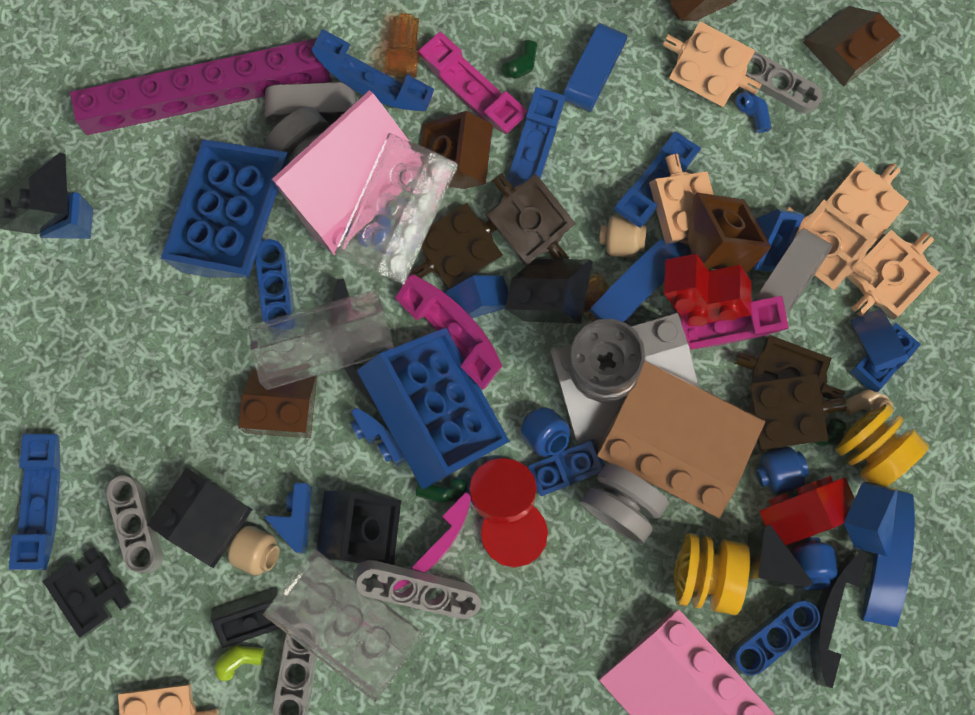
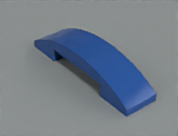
[311,29,434,111]
[498,87,566,203]
[614,131,701,228]
[589,237,691,322]
[9,434,61,570]
[862,491,915,627]

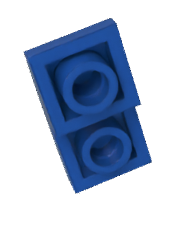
[850,308,909,372]
[850,323,921,392]
[350,408,406,466]
[528,439,605,496]

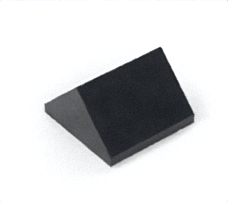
[747,525,813,589]

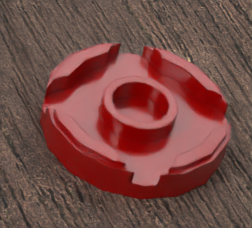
[469,458,537,522]
[481,506,548,568]

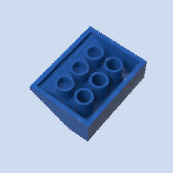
[161,139,290,278]
[357,328,510,490]

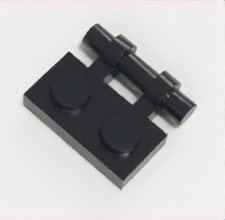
[42,547,132,638]

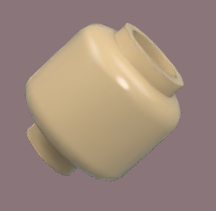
[600,215,647,258]
[226,526,280,576]

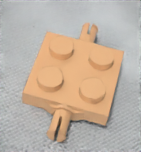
[663,21,762,108]
[649,154,714,254]
[826,161,909,248]
[787,200,878,290]
[847,230,939,320]
[118,683,219,715]

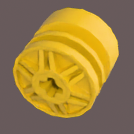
[834,403,930,487]
[674,533,750,615]

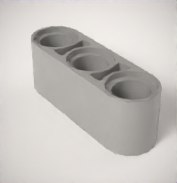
[265,82,356,126]
[754,228,832,316]
[106,476,164,574]
[273,623,321,715]

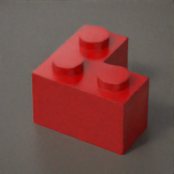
[664,253,751,326]
[759,475,855,545]

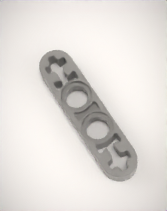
[740,42,822,114]
[353,560,481,619]

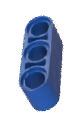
[563,23,628,112]
[255,239,296,337]
[729,601,820,675]

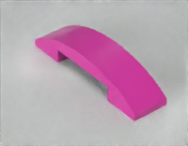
[418,31,528,134]
[395,275,502,390]
[679,296,789,350]
[382,492,471,591]

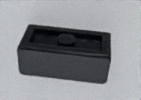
[211,587,288,648]

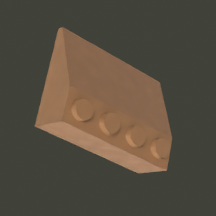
[597,360,765,518]

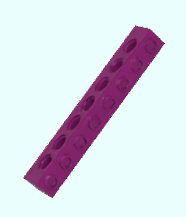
[70,38,332,136]

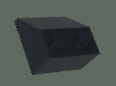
[0,153,68,234]
[505,259,593,324]
[147,467,253,568]
[315,491,401,565]

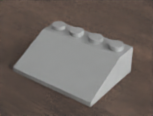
[550,313,699,445]

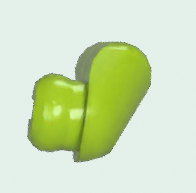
[214,645,265,681]

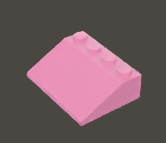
[272,91,426,255]
[599,609,775,715]

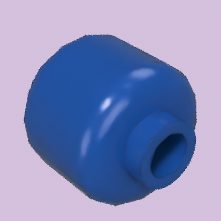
[521,407,570,457]
[755,446,809,495]
[791,537,838,590]

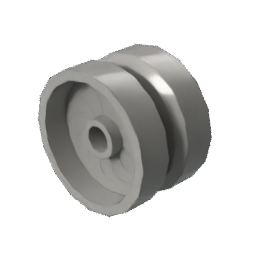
[580,462,669,544]

